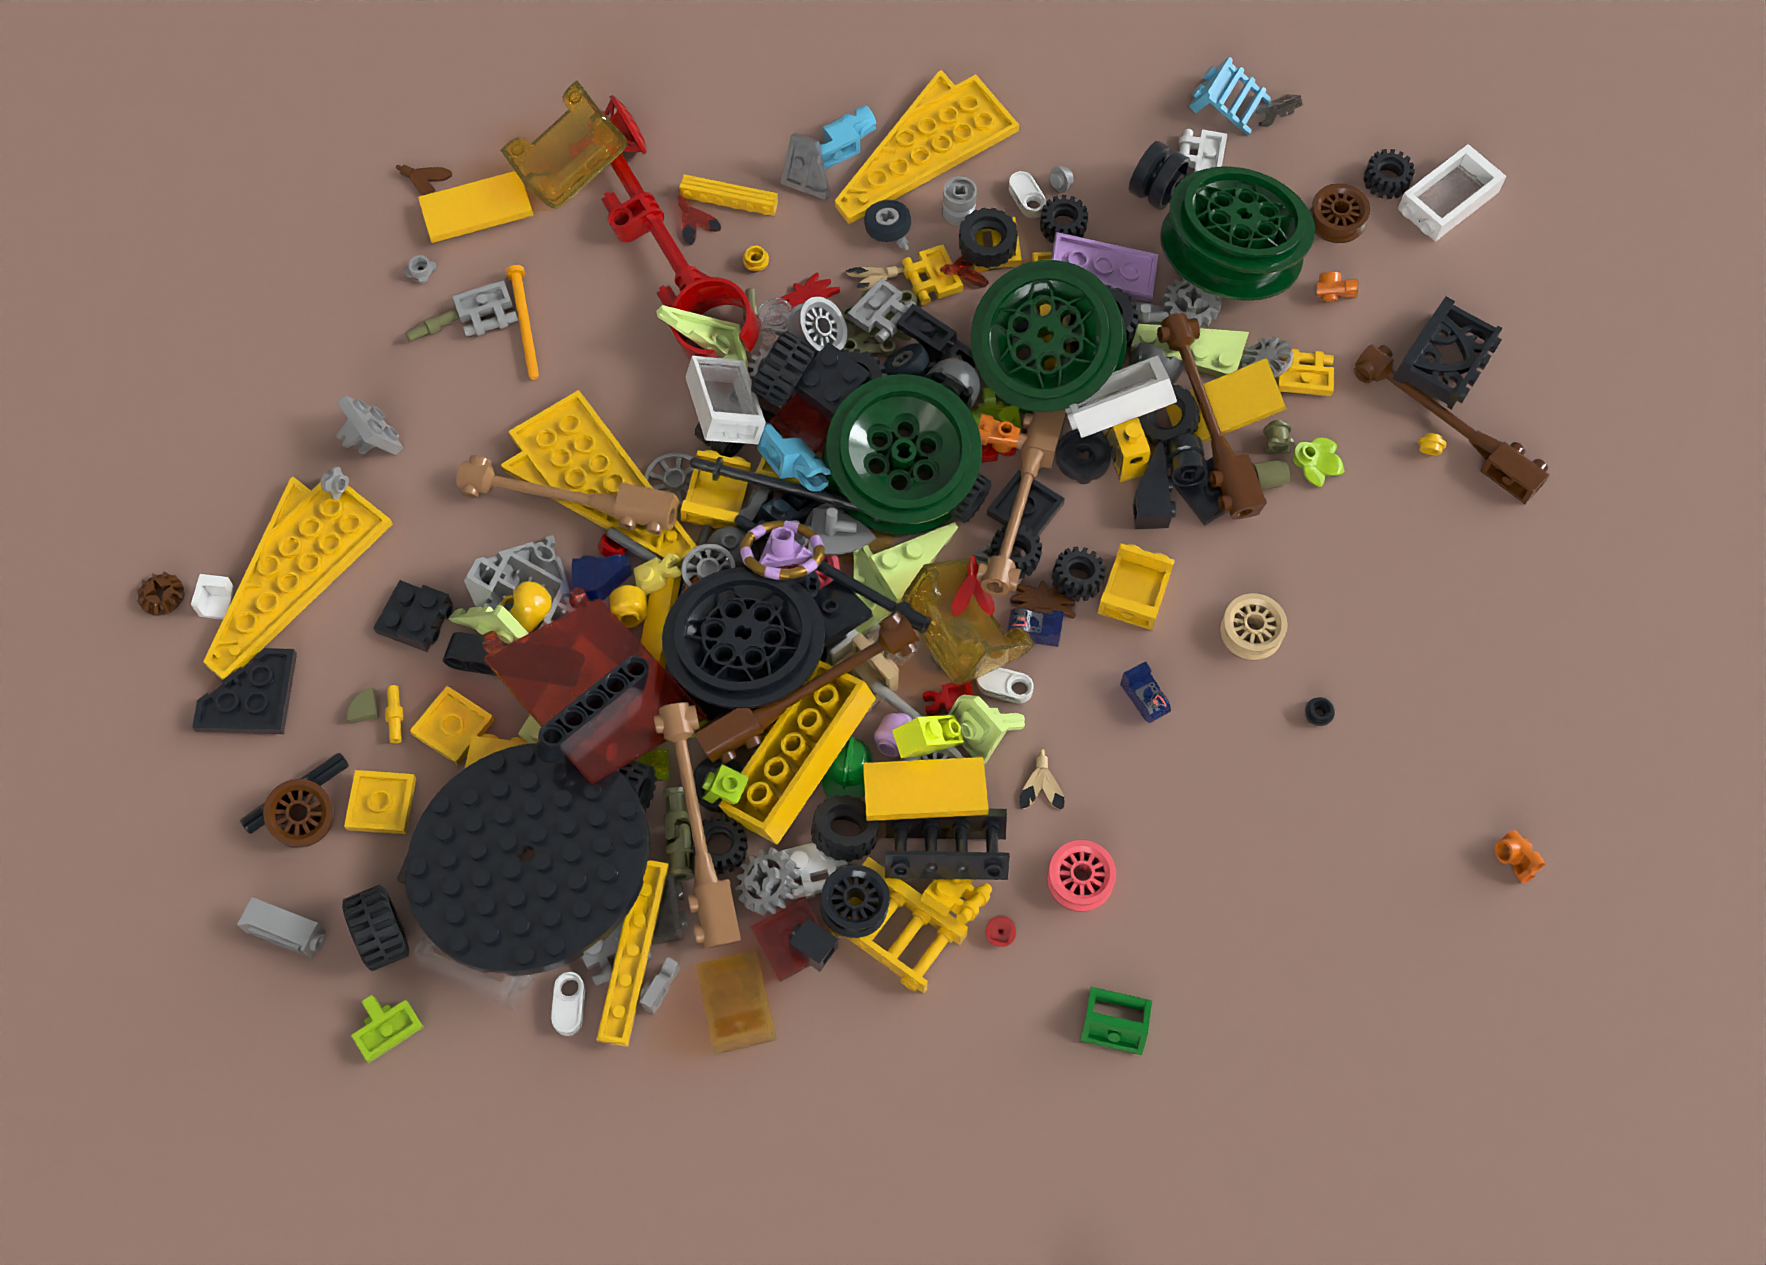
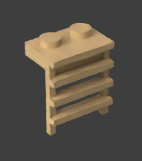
[833,632,899,713]

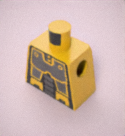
[1104,417,1150,482]

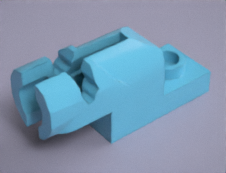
[820,105,877,170]
[757,424,830,492]

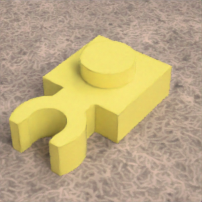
[633,553,682,595]

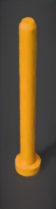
[506,265,539,380]

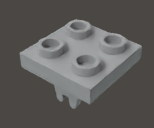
[336,395,404,455]

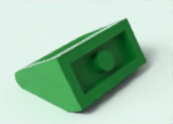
[1080,986,1152,1055]

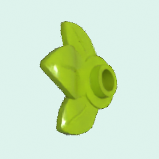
[1293,437,1345,487]

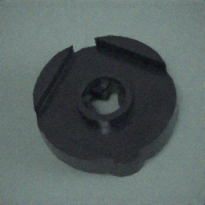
[1055,429,1111,484]

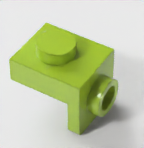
[702,764,748,805]

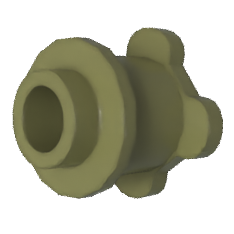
[1263,420,1295,455]

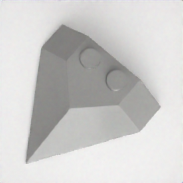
[464,535,578,641]

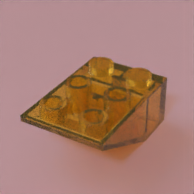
[696,950,776,1055]

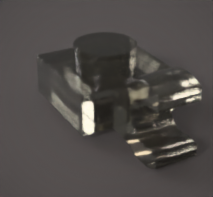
[1255,94,1303,127]

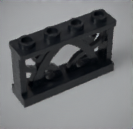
[1393,296,1503,410]

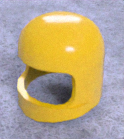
[499,581,552,633]

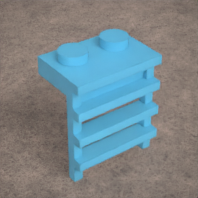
[1189,57,1271,135]

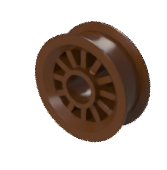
[1310,183,1370,243]
[263,779,334,847]

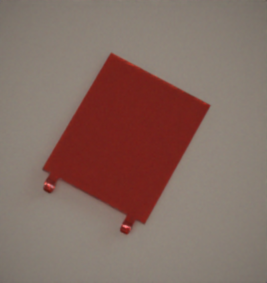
[482,587,707,785]

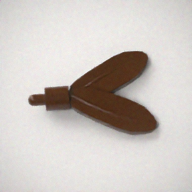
[396,165,452,196]

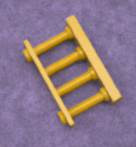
[826,857,968,994]

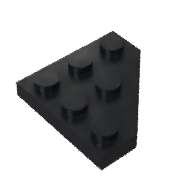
[192,648,297,734]

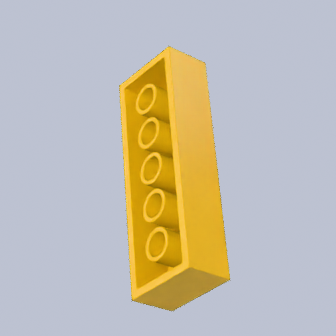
[718,661,876,845]

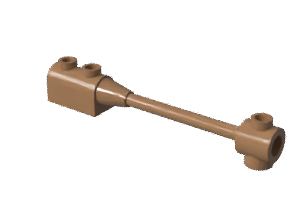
[977,410,1066,596]
[456,455,681,535]
[654,703,741,949]

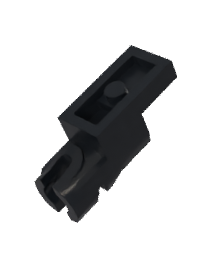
[897,304,976,368]

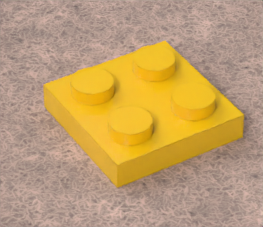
[410,686,495,765]
[344,770,417,835]

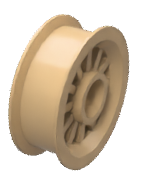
[1220,593,1288,660]

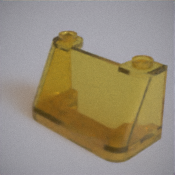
[500,80,627,209]
[902,558,1035,685]

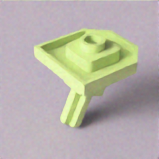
[948,695,1025,764]

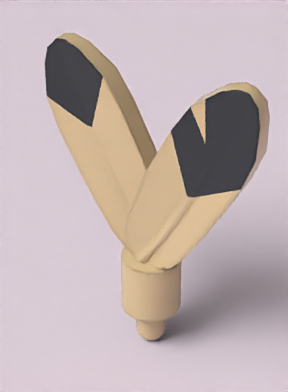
[846,266,904,291]
[1020,749,1065,810]

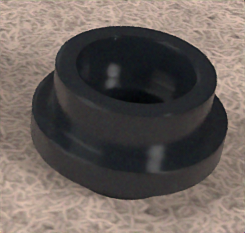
[1305,697,1335,726]

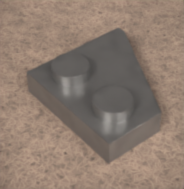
[781,132,830,200]

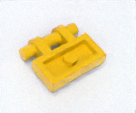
[902,244,963,305]
[1277,348,1334,396]
[920,879,992,925]

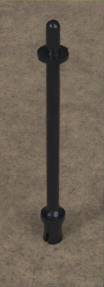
[689,457,905,527]
[734,515,932,635]

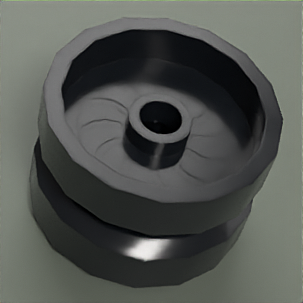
[1128,141,1191,209]

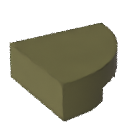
[347,688,379,724]

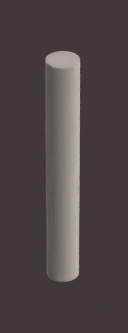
[871,679,923,720]

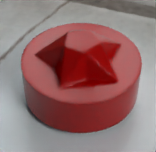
[597,533,627,560]
[985,915,1017,947]

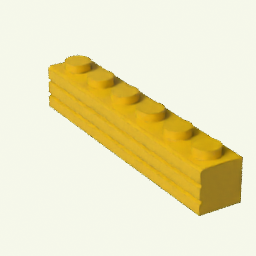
[679,174,778,216]

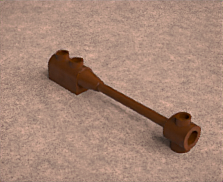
[1157,313,1267,520]
[1354,344,1550,505]
[694,611,919,765]

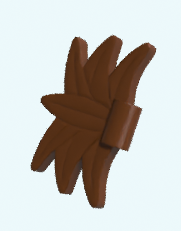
[1010,581,1076,620]

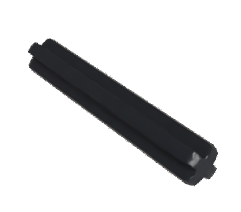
[240,753,349,834]

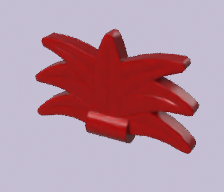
[778,272,840,316]

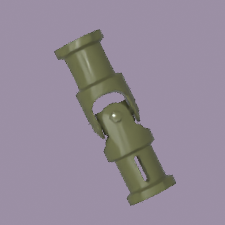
[663,787,694,882]

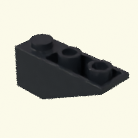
[1132,441,1176,529]
[755,487,832,543]

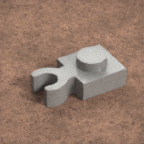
[640,957,680,1015]

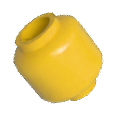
[609,585,647,628]

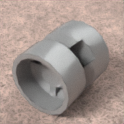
[942,176,977,226]

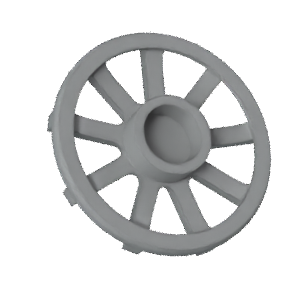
[644,453,694,510]

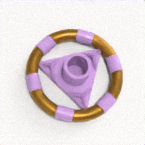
[740,520,825,580]

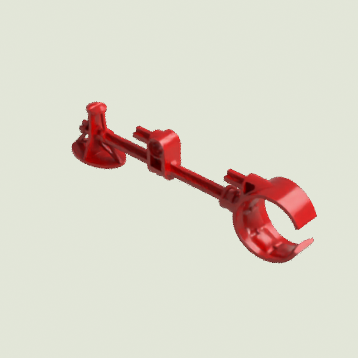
[569,95,760,366]

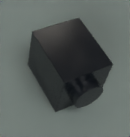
[788,918,838,972]

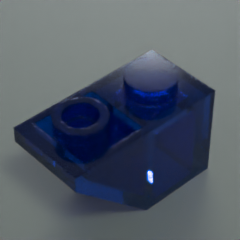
[571,554,632,602]

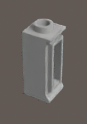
[237,897,325,959]

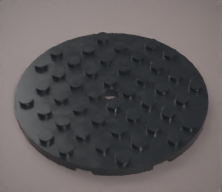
[405,743,651,976]

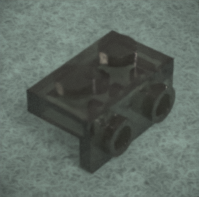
[651,873,688,945]

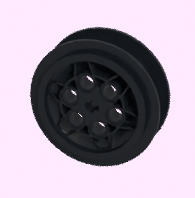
[662,567,827,725]

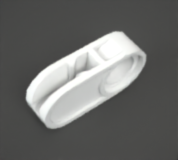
[1008,171,1046,219]
[976,666,1034,704]
[551,972,586,1036]

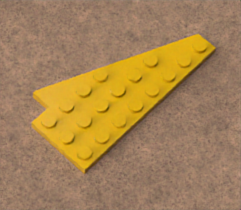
[835,70,1019,224]
[501,390,697,567]
[203,476,393,680]

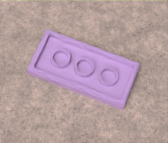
[1051,232,1159,303]

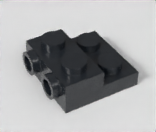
[373,580,453,652]

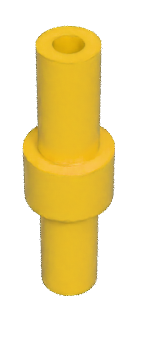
[385,685,403,744]

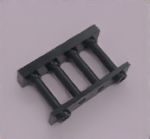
[885,808,1010,880]

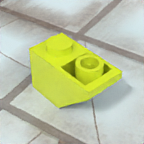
[892,715,964,758]

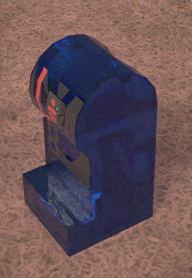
[1007,608,1064,647]
[1120,661,1171,723]

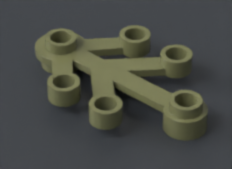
[840,290,917,357]

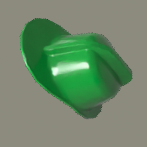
[822,737,873,799]

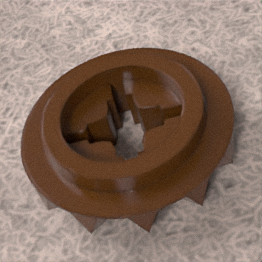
[137,571,184,615]

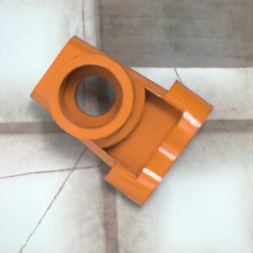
[1316,272,1358,302]
[978,413,1021,453]
[1494,830,1546,884]

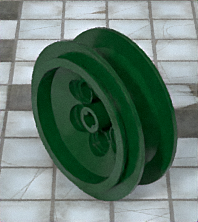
[1160,166,1315,301]
[970,260,1126,416]
[824,374,982,536]

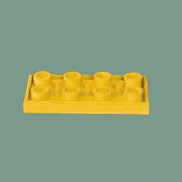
[418,170,534,243]
[1165,358,1287,443]
[863,757,989,821]

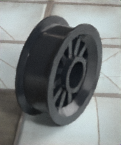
[820,865,890,938]

